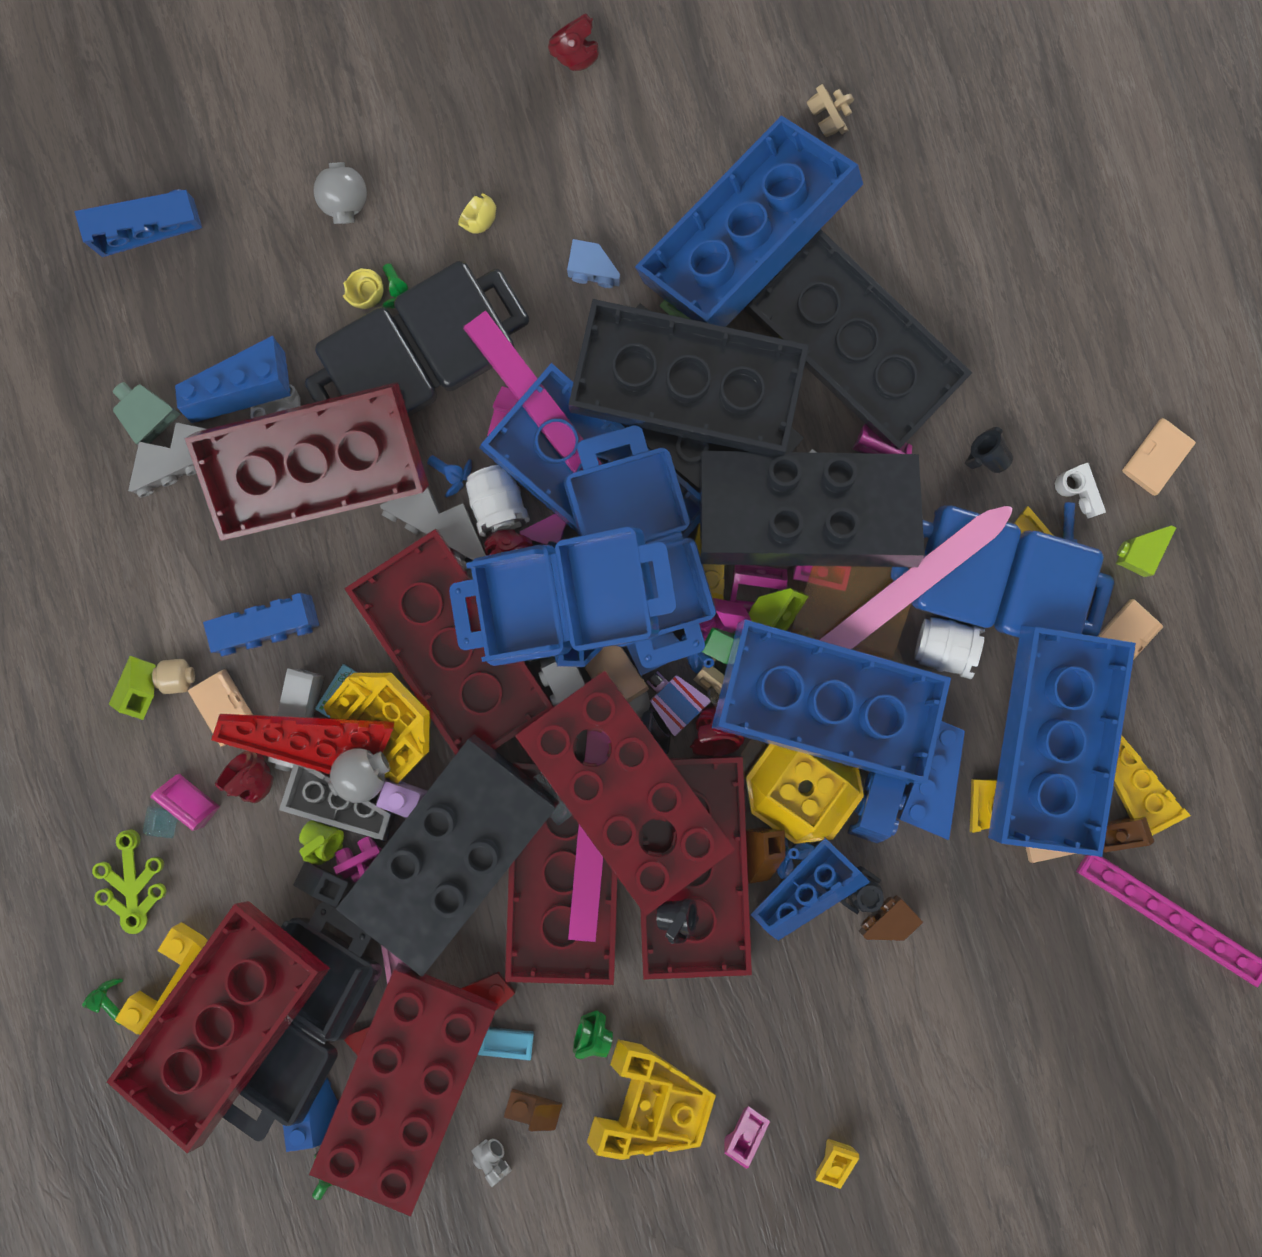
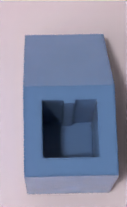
[567,239,620,288]

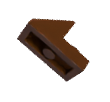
[1103,815,1154,853]
[504,1089,563,1131]

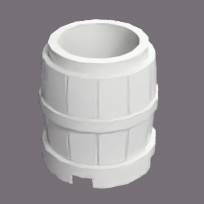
[466,465,530,537]
[914,617,985,679]

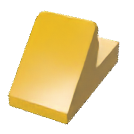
[815,1139,859,1189]

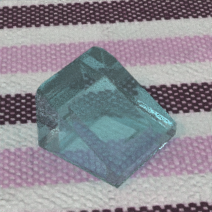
[143,807,177,838]

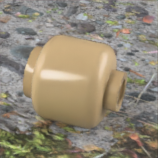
[152,659,195,694]

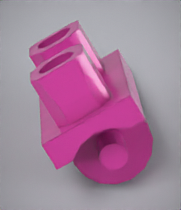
[333,836,382,882]

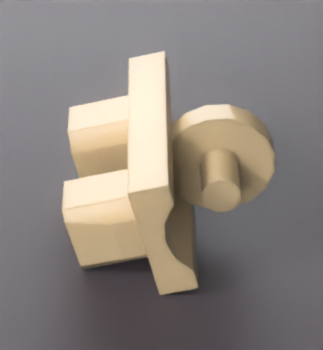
[807,84,854,137]

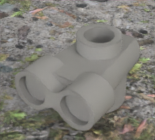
[471,1138,512,1187]

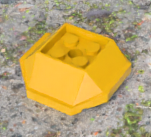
[323,673,431,784]
[745,744,864,844]

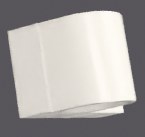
[1055,463,1106,518]

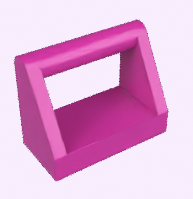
[853,424,912,454]
[729,565,788,612]
[151,774,220,831]

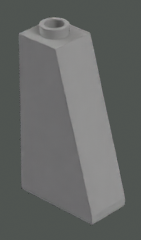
[268,668,325,771]

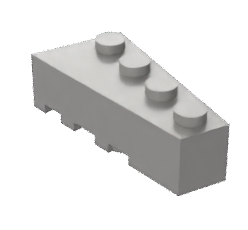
[538,656,587,759]
[279,764,395,841]

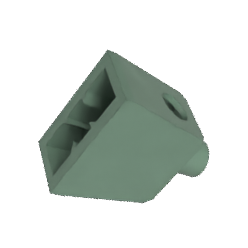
[113,382,181,445]

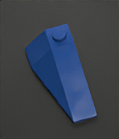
[283,1077,339,1152]

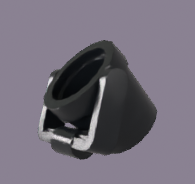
[965,427,1013,473]
[640,708,671,754]
[840,866,884,915]
[657,899,699,944]

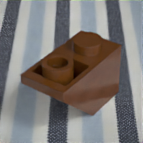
[746,827,786,884]
[859,895,923,941]

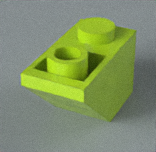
[109,656,156,720]

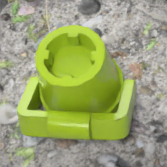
[299,820,344,865]

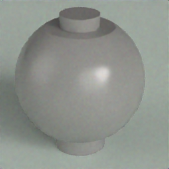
[313,162,367,224]
[328,748,391,803]

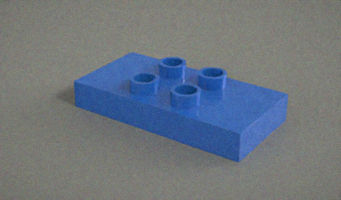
[635,115,863,327]
[479,363,700,539]
[712,619,951,784]
[988,626,1136,857]

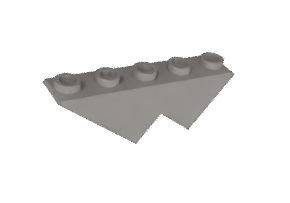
[128,423,206,498]
[380,487,486,561]

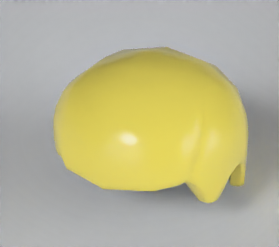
[458,193,496,234]
[343,268,383,309]

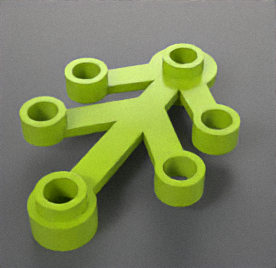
[92,829,166,934]

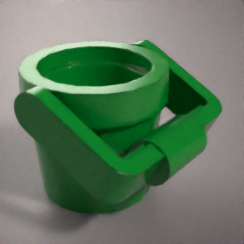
[573,1010,613,1059]

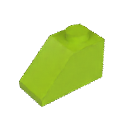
[1116,525,1176,577]
[748,588,809,631]

